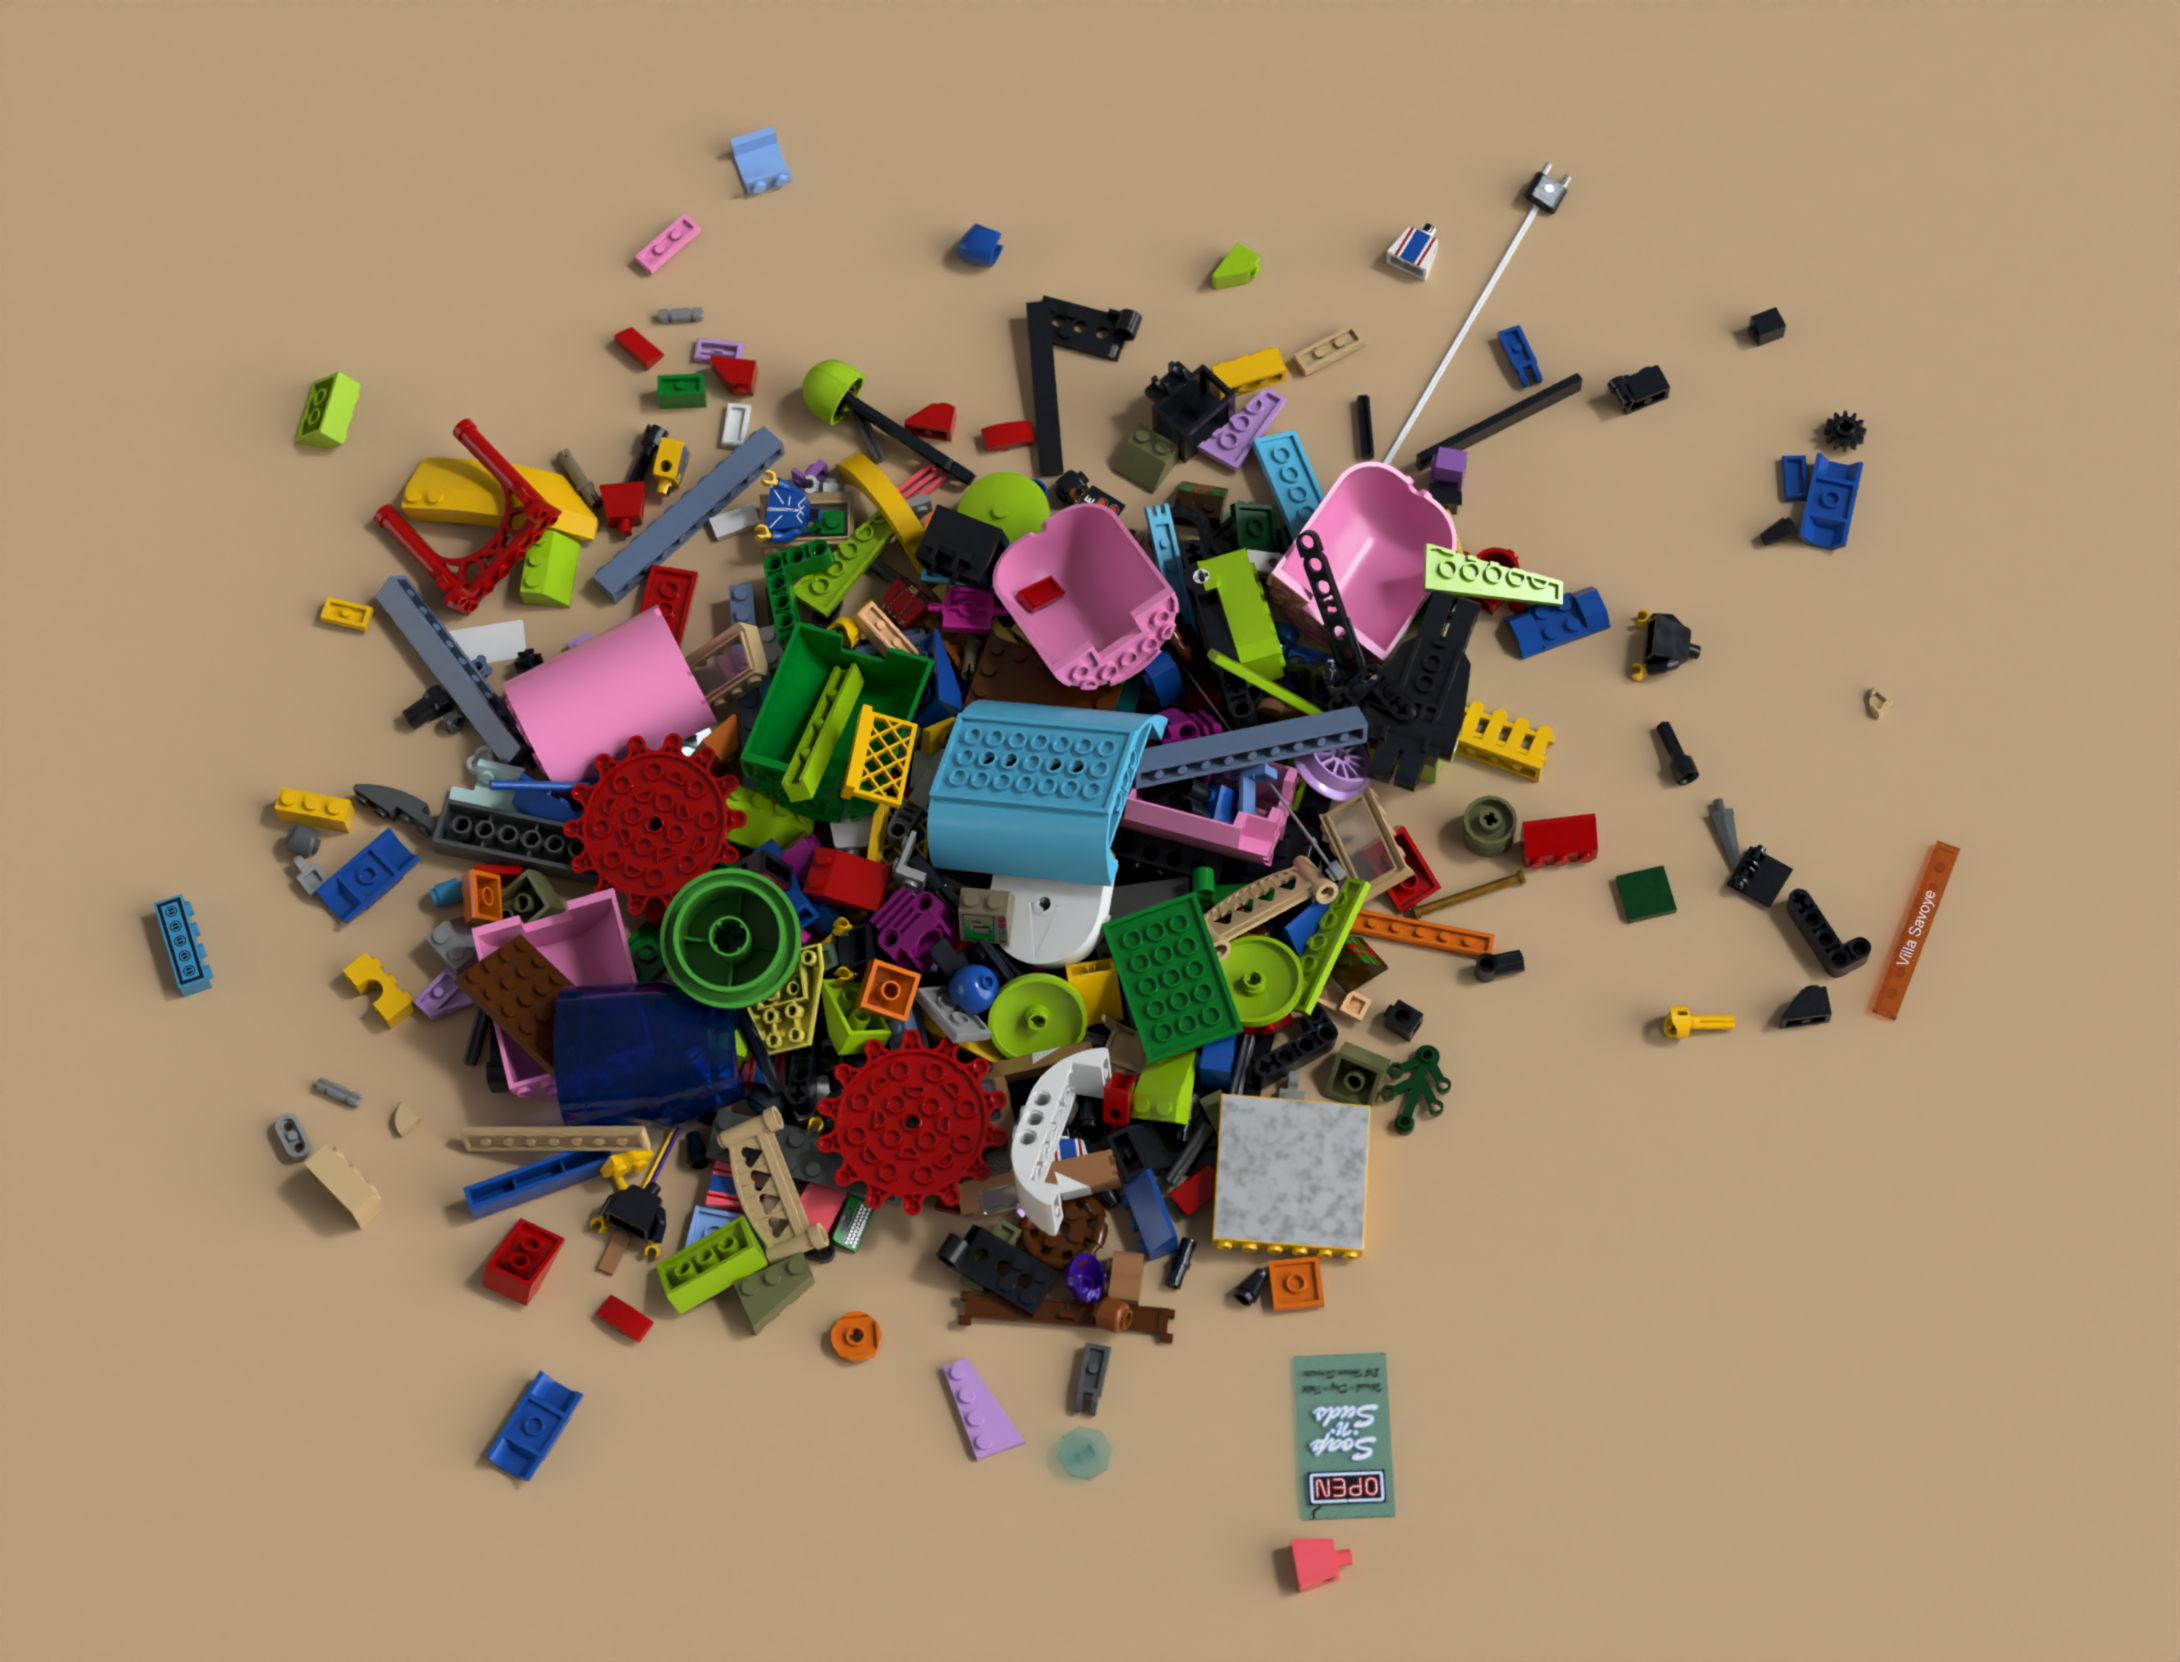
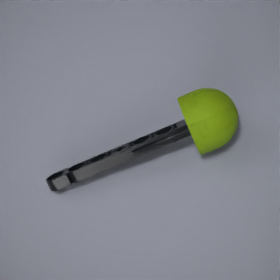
[802,360,976,486]

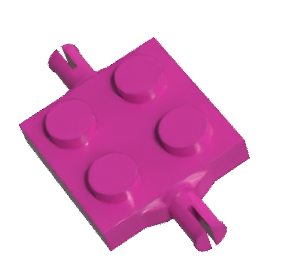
[928,586,1009,634]

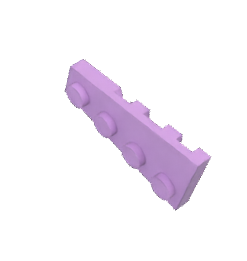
[1197,387,1287,472]
[943,1358,1025,1461]

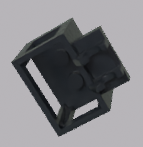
[1144,361,1236,463]
[914,504,1010,593]

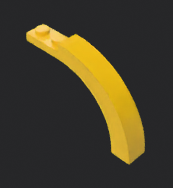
[835,452,930,585]

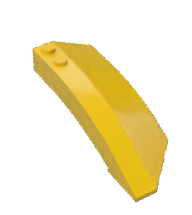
[401,457,599,542]

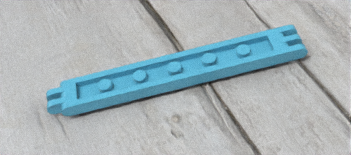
[1144,503,1201,674]

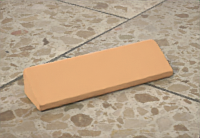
[851,601,919,660]

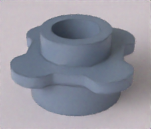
[471,655,493,679]

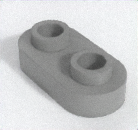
[275,1114,312,1161]

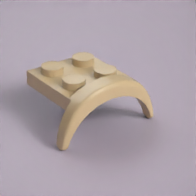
[1101,1014,1147,1092]

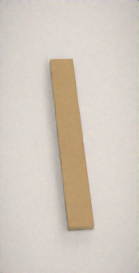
[460,1126,651,1152]

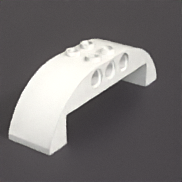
[1011,1047,1112,1236]

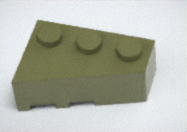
[733,1252,815,1336]

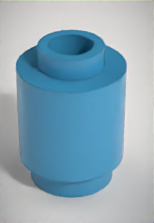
[430,878,464,908]

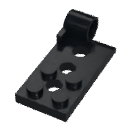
[1042,295,1142,362]
[936,1224,1059,1317]

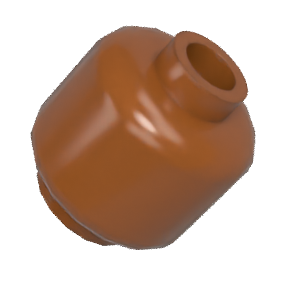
[1093,1297,1133,1333]

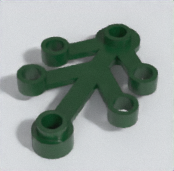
[1381,1045,1451,1136]

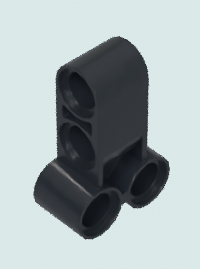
[1146,778,1210,818]

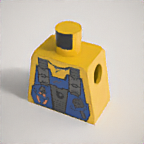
[653,437,691,497]

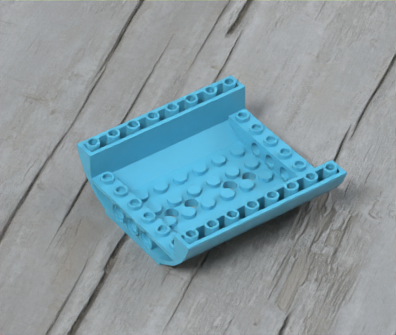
[927,699,1168,887]

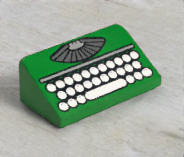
[832,1195,874,1253]

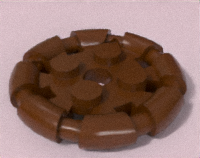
[1167,611,1209,672]
[1018,1195,1108,1272]

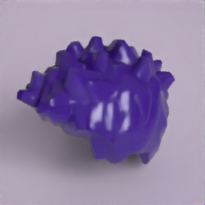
[1064,1252,1106,1304]

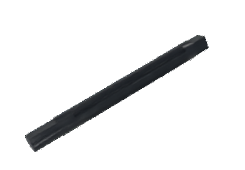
[907,853,1027,981]

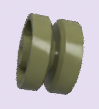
[1462,795,1517,858]

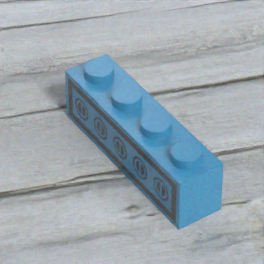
[153,894,213,997]

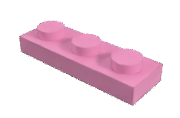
[635,213,701,275]

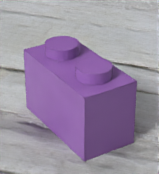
[1430,447,1467,492]

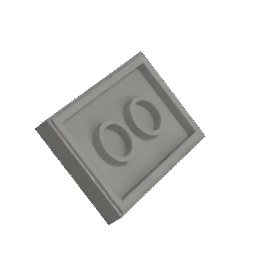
[914,986,992,1043]

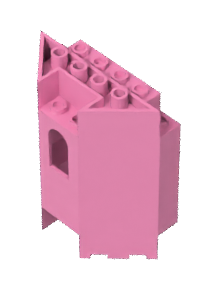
[1118,739,1301,868]

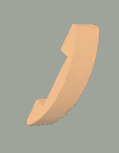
[1316,980,1372,1022]

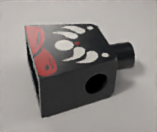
[736,850,793,891]

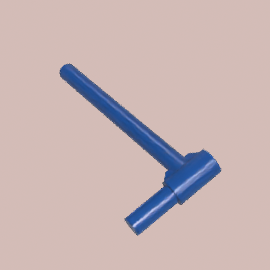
[488,774,600,791]

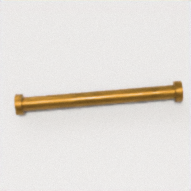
[1411,869,1526,920]

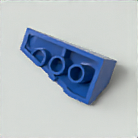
[912,629,962,727]

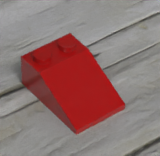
[1357,825,1441,914]
[802,847,892,913]
[482,1218,565,1307]

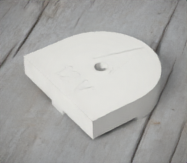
[990,859,1118,970]

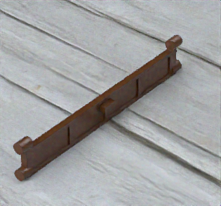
[958,1291,1175,1344]

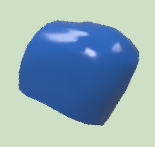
[955,224,1003,266]

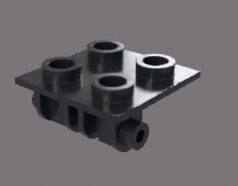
[1727,845,1793,908]

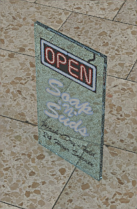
[1294,1352,1395,1521]

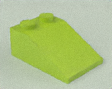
[821,979,892,1055]
[1131,1050,1198,1125]

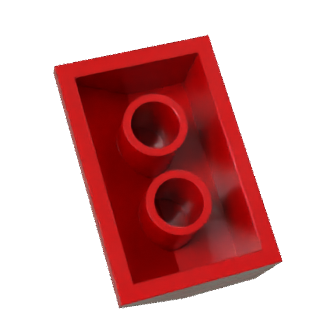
[1520,813,1598,869]

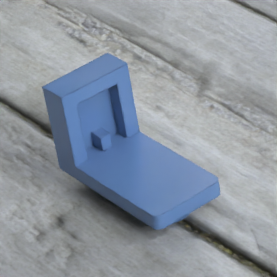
[1237,763,1277,815]

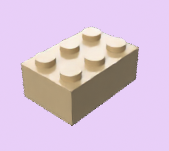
[303,1144,384,1230]

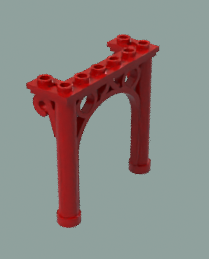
[374,418,562,615]

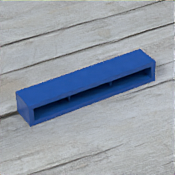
[463,1151,612,1220]

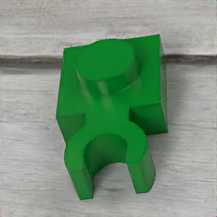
[806,511,845,537]

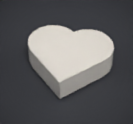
[466,746,495,775]

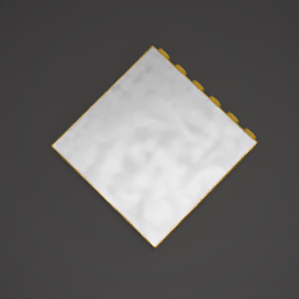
[1211,1094,1371,1260]

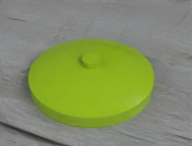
[957,472,1051,543]
[1220,935,1304,1027]
[988,973,1087,1059]

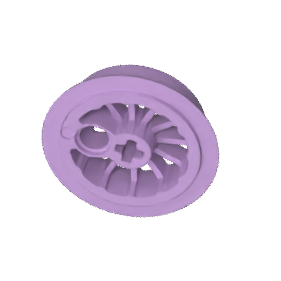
[1293,743,1372,802]

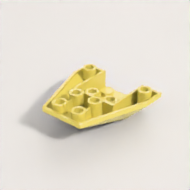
[747,943,824,1056]

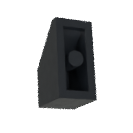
[1779,985,1832,1029]

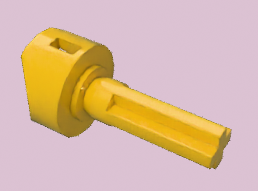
[826,598,880,650]
[1663,1005,1736,1038]

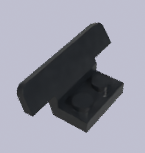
[929,936,1015,1023]

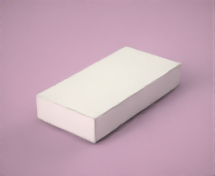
[721,403,752,449]
[709,503,760,542]

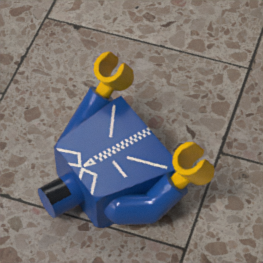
[754,470,822,544]

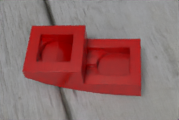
[981,421,1035,451]
[596,1295,654,1343]

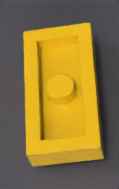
[320,597,374,632]
[921,717,956,754]

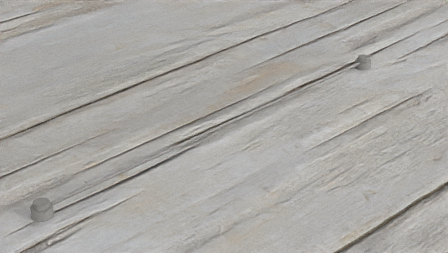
[1164,640,1347,882]

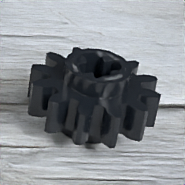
[1823,410,1867,452]

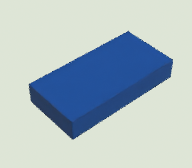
[1781,455,1808,501]

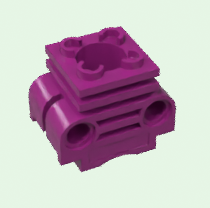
[1151,708,1223,785]
[869,885,959,974]

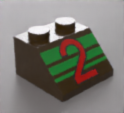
[1173,481,1228,531]
[1330,936,1388,994]

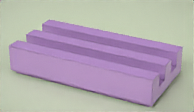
[694,338,744,364]

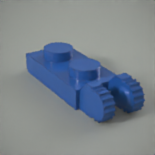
[1497,325,1543,388]

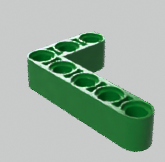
[763,539,835,652]
[1192,867,1313,916]

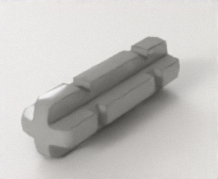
[658,307,703,323]
[315,1077,362,1108]

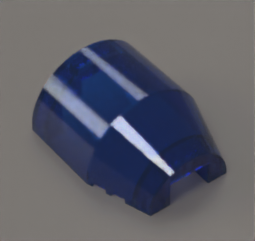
[553,981,745,1131]

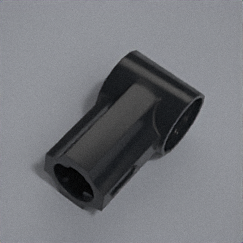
[402,685,453,730]
[1474,950,1525,983]

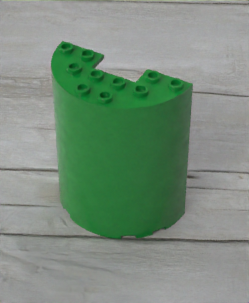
[740,621,935,823]

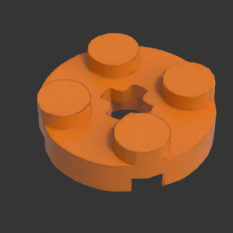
[831,1311,882,1363]

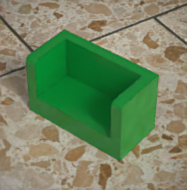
[657,373,707,409]

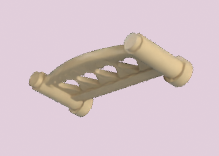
[1203,856,1338,961]
[717,1106,829,1266]

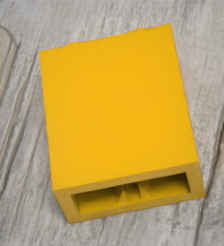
[1065,958,1124,1027]

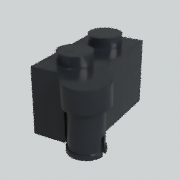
[1607,365,1670,415]

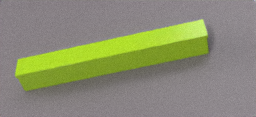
[781,662,865,802]

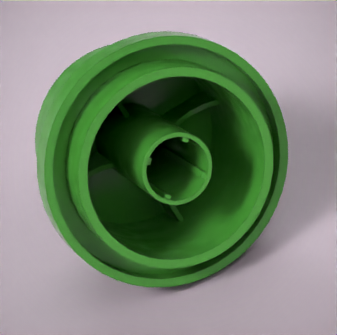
[660,868,802,1010]

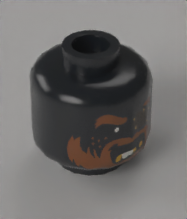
[1054,470,1089,505]

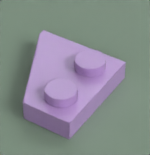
[413,967,475,1020]

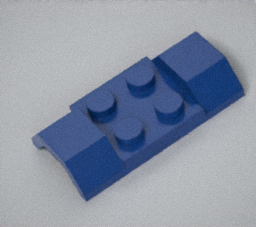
[1799,453,1864,550]
[1504,586,1610,660]
[315,827,421,924]
[486,1370,584,1482]

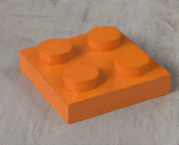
[1268,1256,1324,1312]

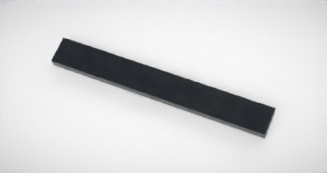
[1026,301,1064,476]
[1416,373,1582,472]

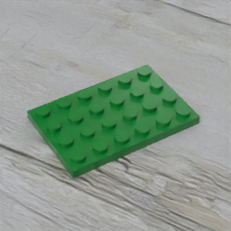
[1101,891,1244,1065]

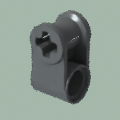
[886,799,924,848]

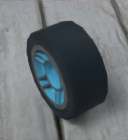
[746,1083,793,1124]

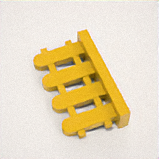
[1456,701,1555,782]

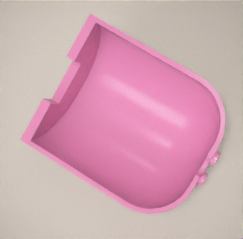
[1267,462,1457,664]
[993,503,1179,690]

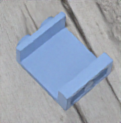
[730,126,792,195]

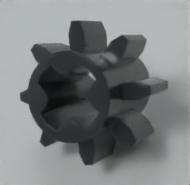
[514,648,544,674]

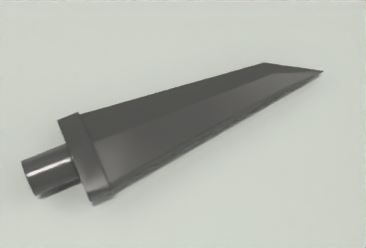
[1709,798,1741,873]

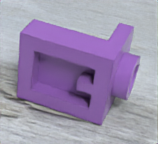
[791,459,829,490]

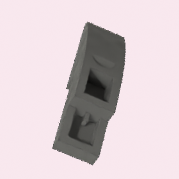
[353,784,437,838]

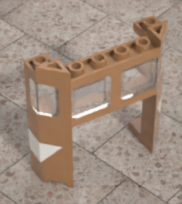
[958,1041,1122,1220]

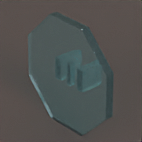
[1058,1426,1112,1480]

